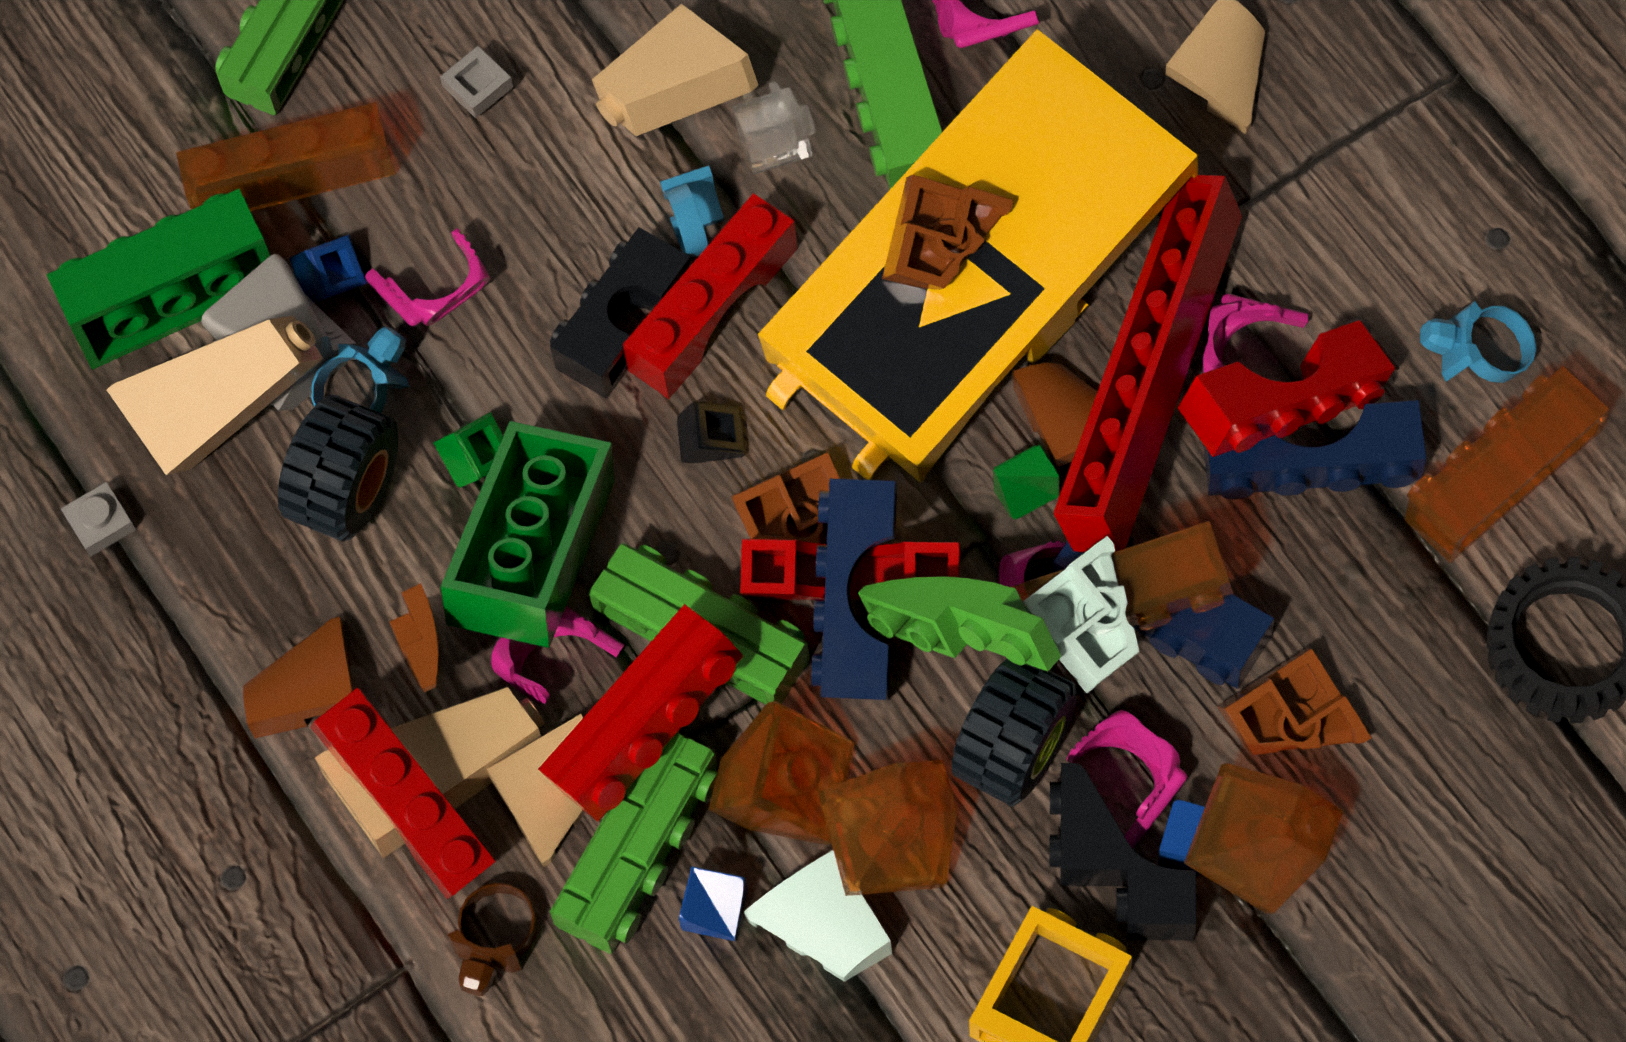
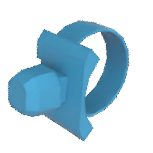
[660,165,724,258]
[1420,301,1536,383]
[311,327,409,413]

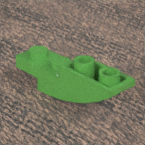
[858,576,1062,672]

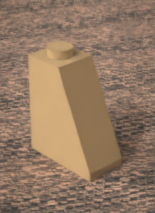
[592,4,759,136]

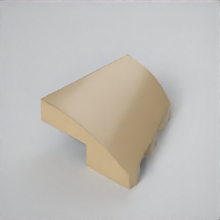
[1165,0,1265,134]
[486,714,585,867]

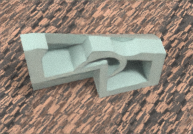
[1023,536,1139,694]
[744,850,892,982]

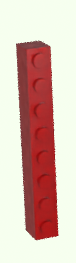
[1053,175,1242,555]

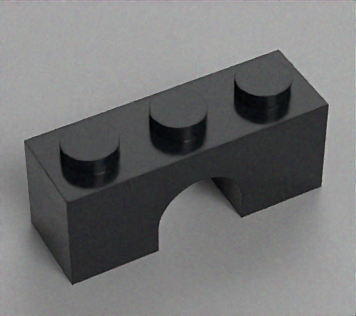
[550,227,692,399]

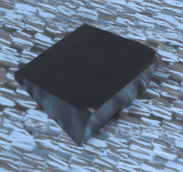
[677,401,746,464]

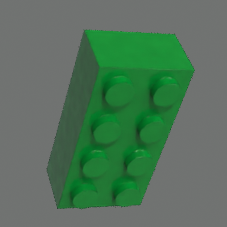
[46,189,270,370]
[441,421,615,648]

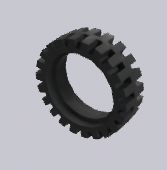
[1486,556,1626,724]

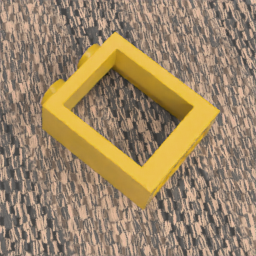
[969,906,1132,1042]

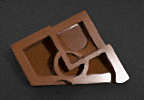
[882,174,1013,290]
[1013,363,1097,468]
[731,452,840,544]
[389,583,440,692]
[243,616,354,738]
[1217,648,1372,755]

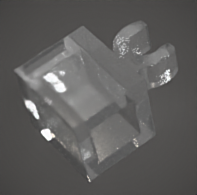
[731,82,816,175]

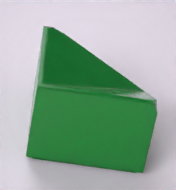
[433,412,503,488]
[993,445,1059,520]

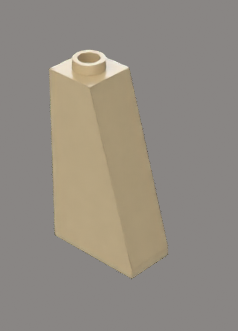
[107,315,323,475]
[315,687,545,858]

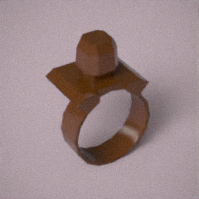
[447,883,538,996]

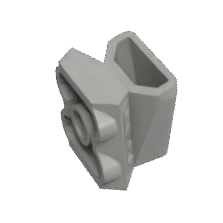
[201,254,356,411]

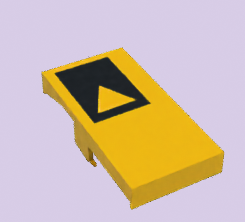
[758,29,1198,483]

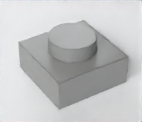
[440,46,513,118]
[61,482,136,557]

